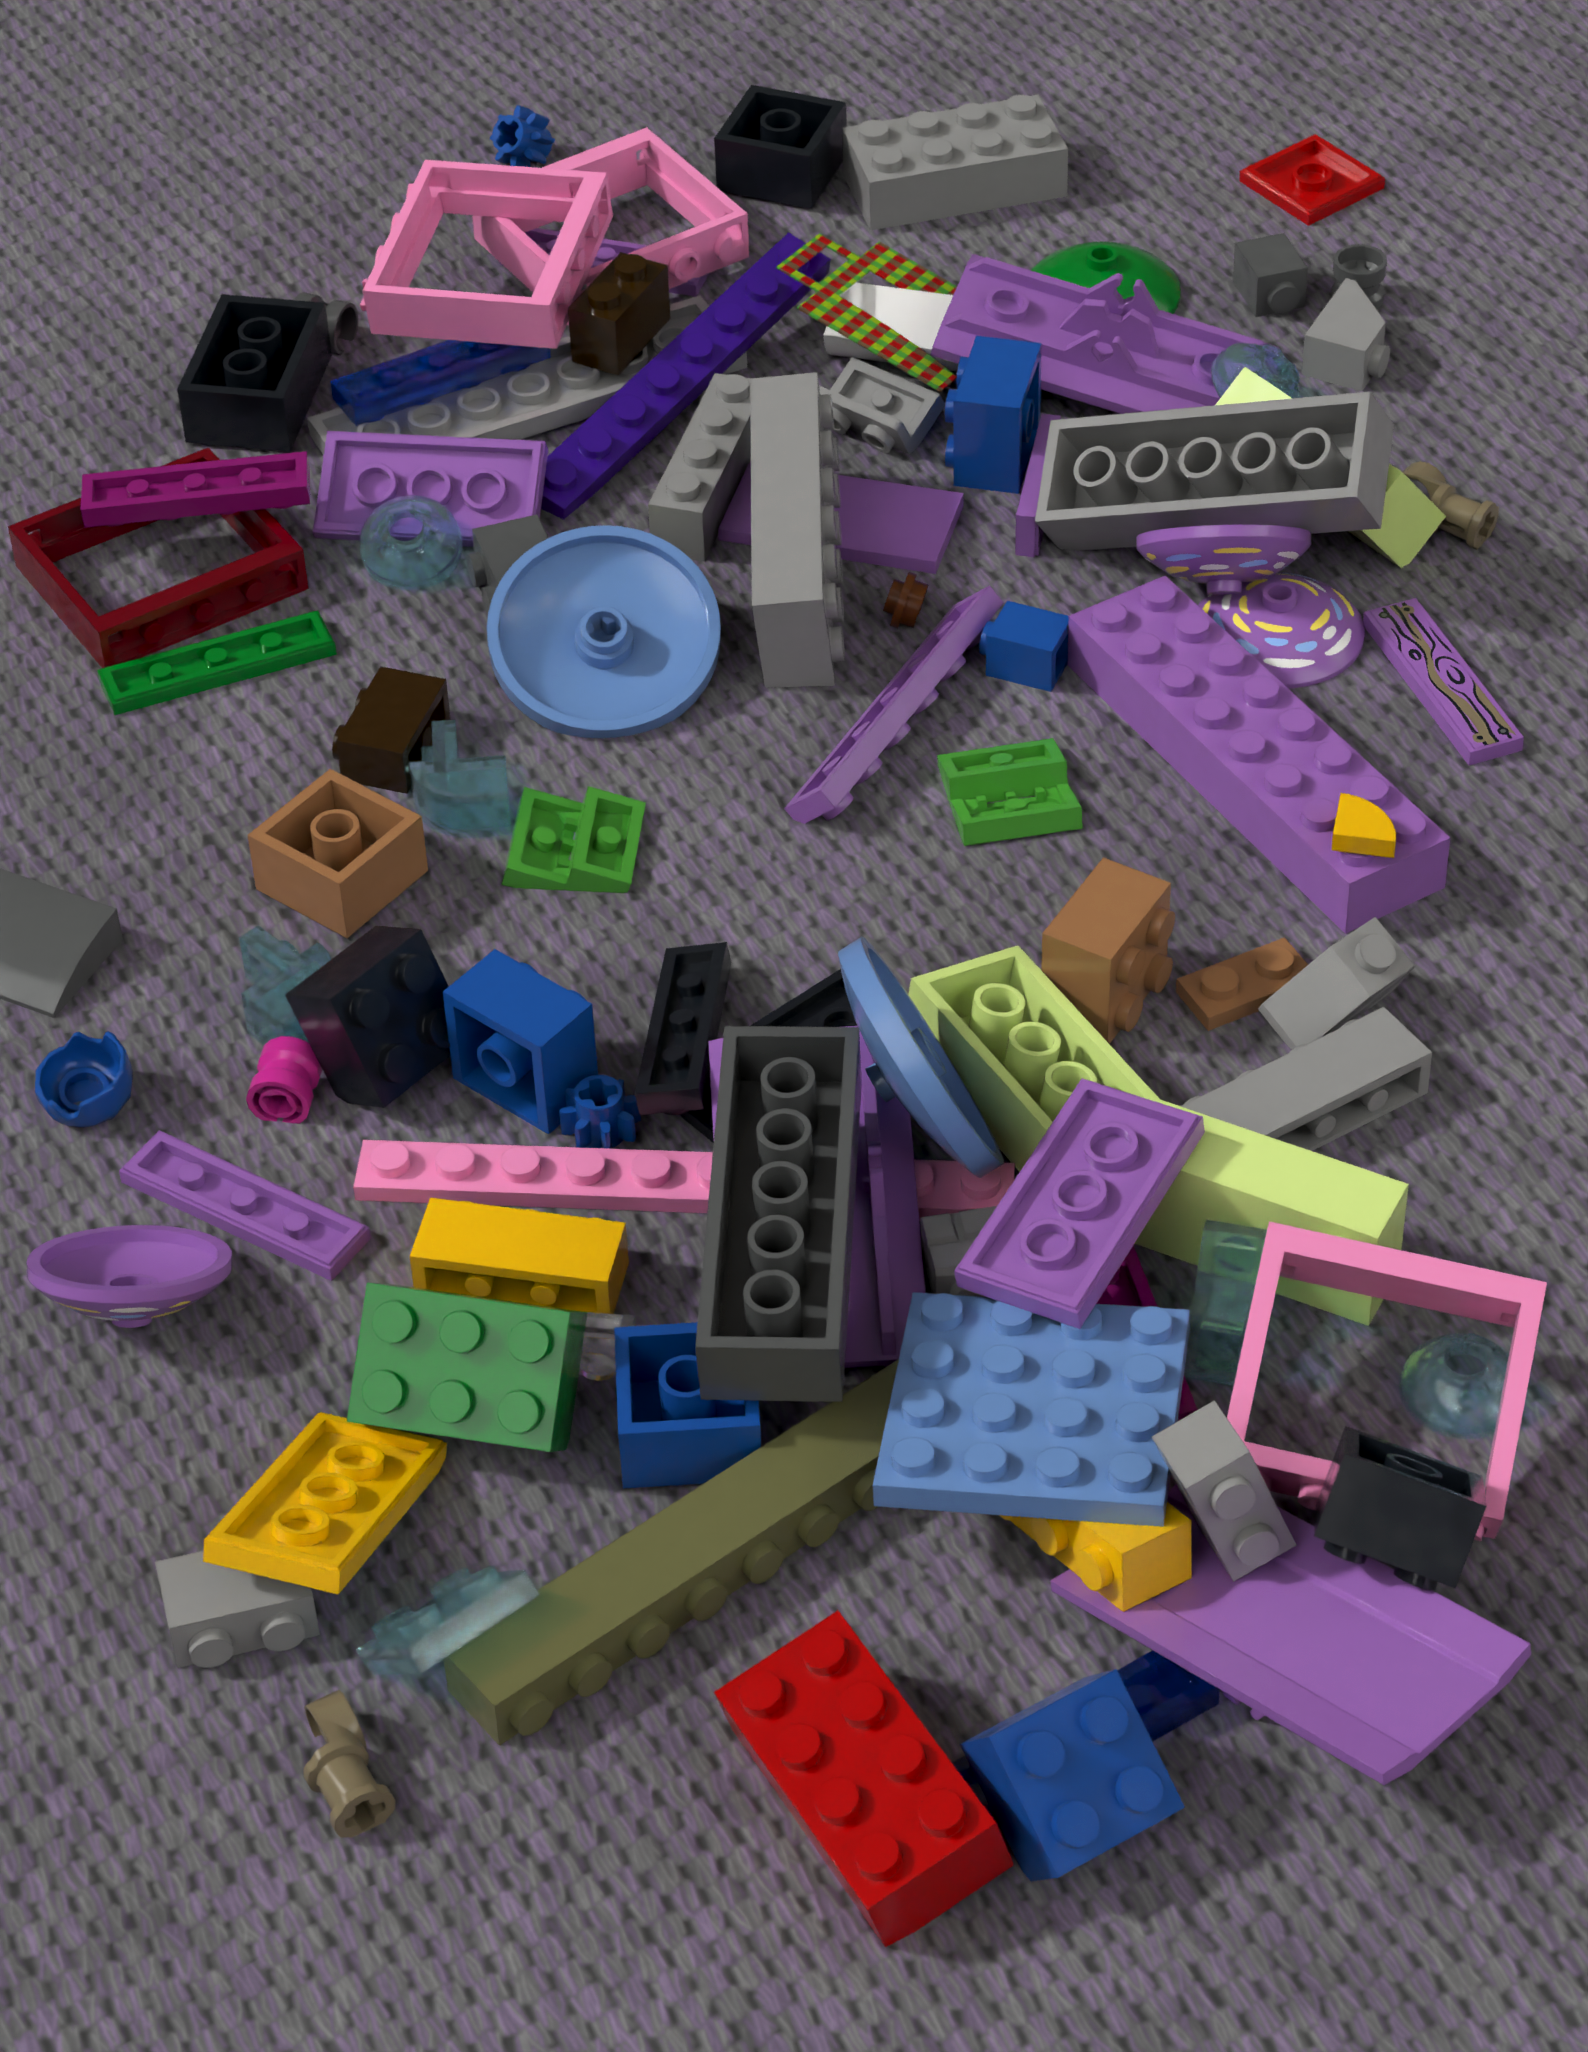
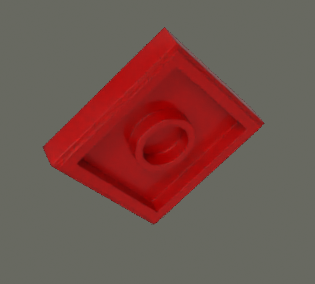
[1239,134,1385,226]

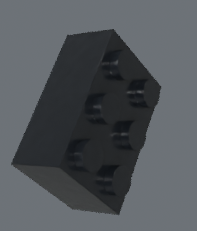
[177,294,332,452]

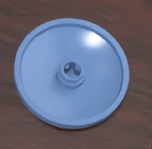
[487,525,721,738]
[838,937,1004,1178]

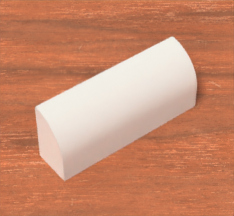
[823,283,958,372]

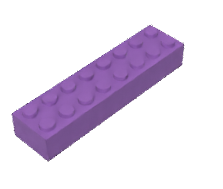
[1067,576,1450,934]

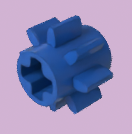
[490,105,555,167]
[559,1075,641,1149]

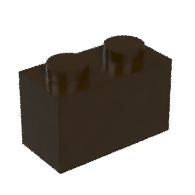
[568,252,671,376]
[332,666,451,794]

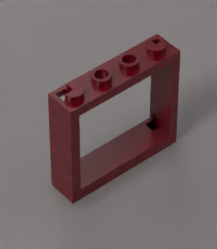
[8,447,309,668]

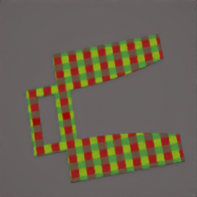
[776,233,957,392]

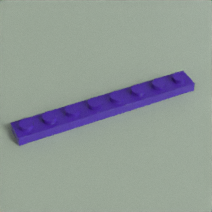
[541,232,831,520]

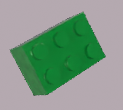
[347,1282,588,1452]

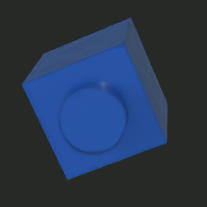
[979,601,1069,692]

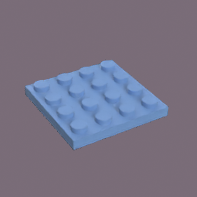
[873,1292,1190,1527]

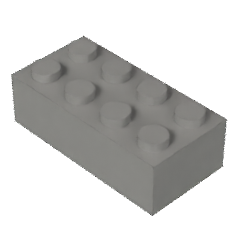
[842,95,1068,231]

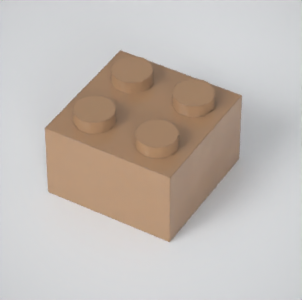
[248,769,428,938]
[1041,857,1175,1044]

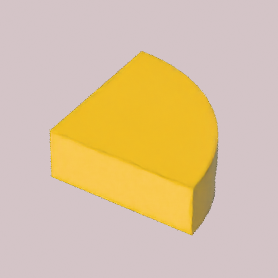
[1331,793,1396,858]

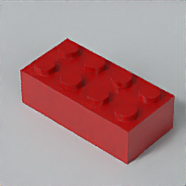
[714,1610,1014,1947]

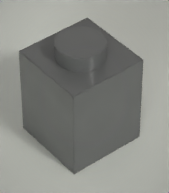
[1233,233,1308,317]

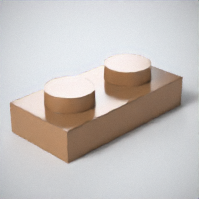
[1176,937,1308,1031]

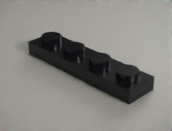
[635,942,732,1115]

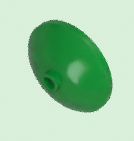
[1031,241,1181,314]

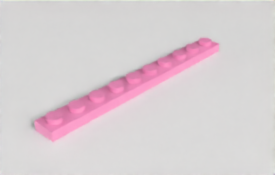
[353,1140,1015,1221]

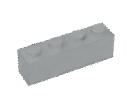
[648,373,751,562]
[1181,1007,1432,1151]

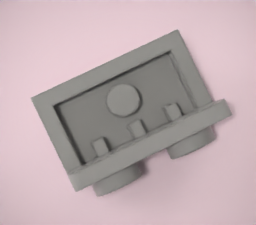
[819,357,945,454]

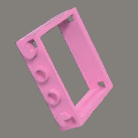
[472,127,749,326]
[360,160,613,349]
[1227,1221,1547,1541]

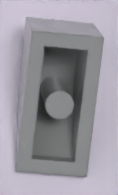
[1302,278,1390,391]
[1258,917,1415,1049]

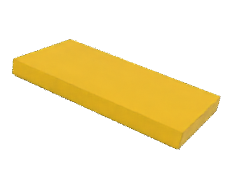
[203,1412,447,1595]

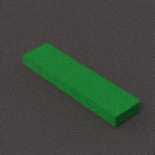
[97,611,337,715]

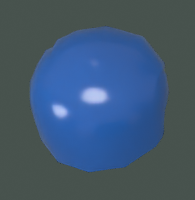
[35,1031,133,1128]

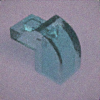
[409,720,512,838]
[239,925,331,1045]
[1184,1220,1267,1386]

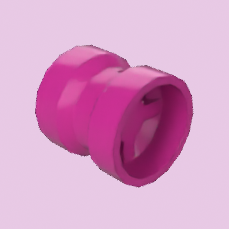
[246,1036,323,1124]

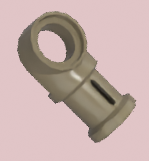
[1403,461,1499,550]
[303,1689,396,1838]

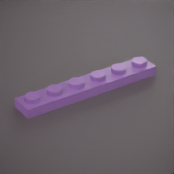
[784,585,1004,824]

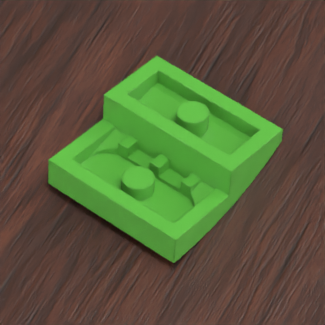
[937,738,1083,846]
[501,786,646,893]

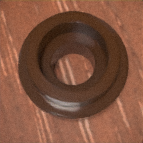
[883,572,929,629]

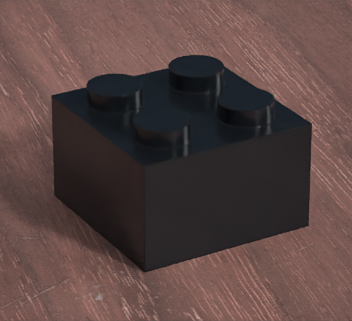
[714,85,847,209]
[285,926,451,1108]
[1314,1426,1487,1590]

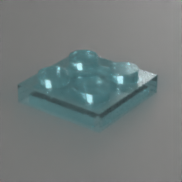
[356,1566,539,1675]

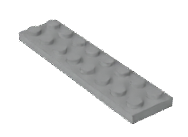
[307,295,747,455]

